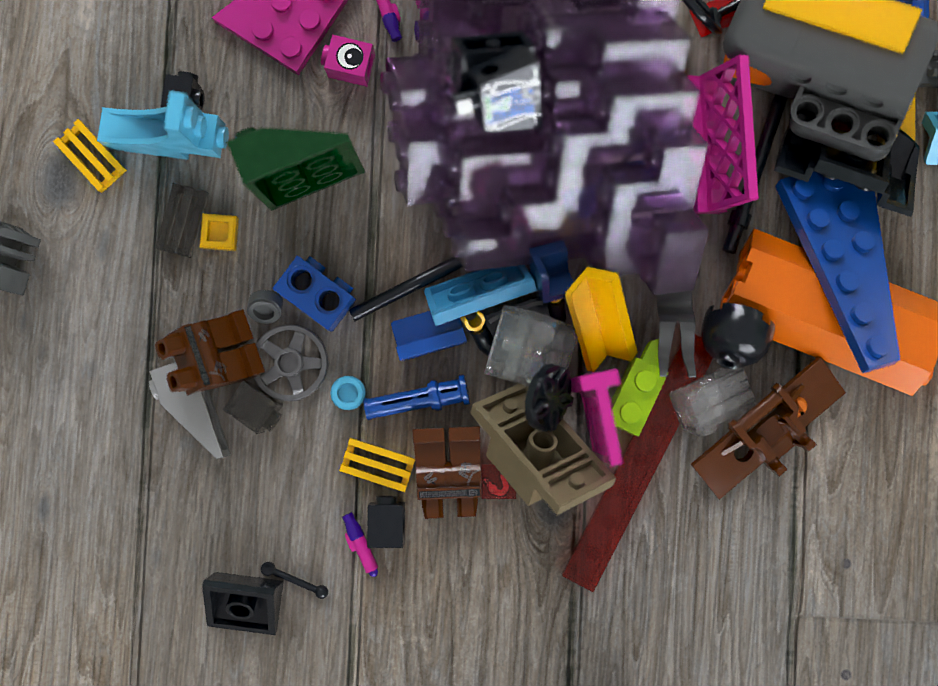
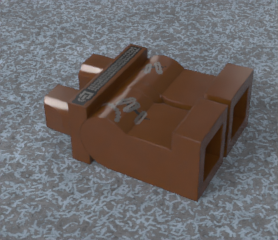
[155,309,265,395]
[412,426,481,519]

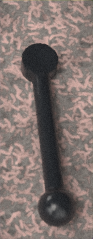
[261,562,328,599]

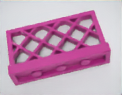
[682,55,759,214]
[571,369,623,466]

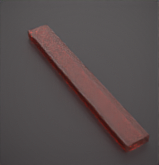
[561,334,713,592]

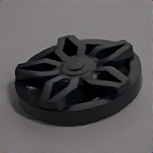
[525,364,574,432]

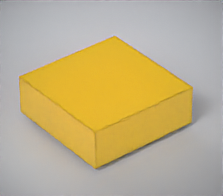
[200,213,239,251]

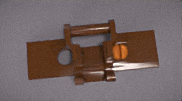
[691,357,846,500]

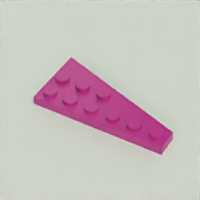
[212,0,348,76]

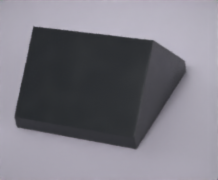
[202,572,284,635]

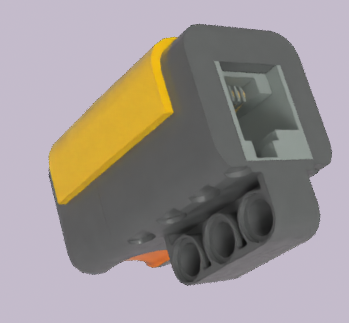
[723,0,938,161]

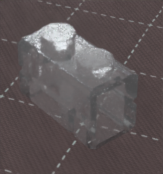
[669,367,757,437]

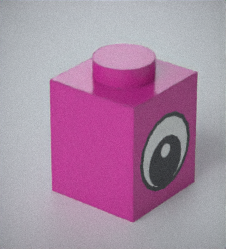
[321,34,375,87]

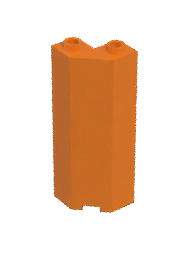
[720,228,938,396]

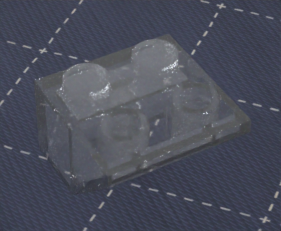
[484,305,577,387]

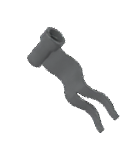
[649,250,701,378]

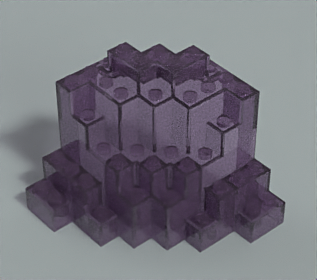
[380,0,709,295]

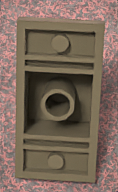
[470,380,616,515]

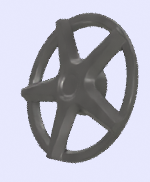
[254,324,329,401]

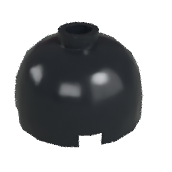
[701,303,775,369]

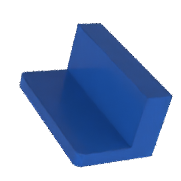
[391,311,467,362]

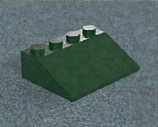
[226,127,365,211]

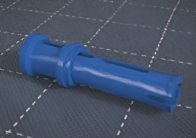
[363,374,470,420]

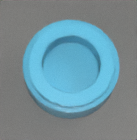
[330,376,366,410]

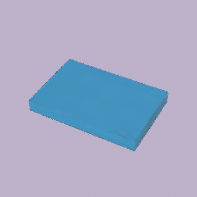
[424,256,537,326]

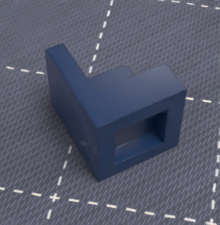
[529,240,574,304]

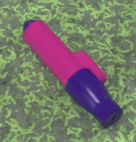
[376,0,402,42]
[342,512,379,577]

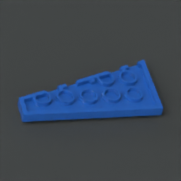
[775,171,901,374]

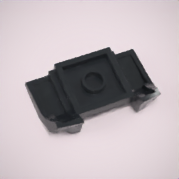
[774,111,920,217]

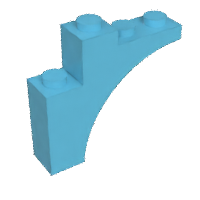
[97,91,229,160]

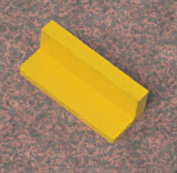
[565,267,638,372]

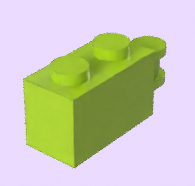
[610,339,669,436]

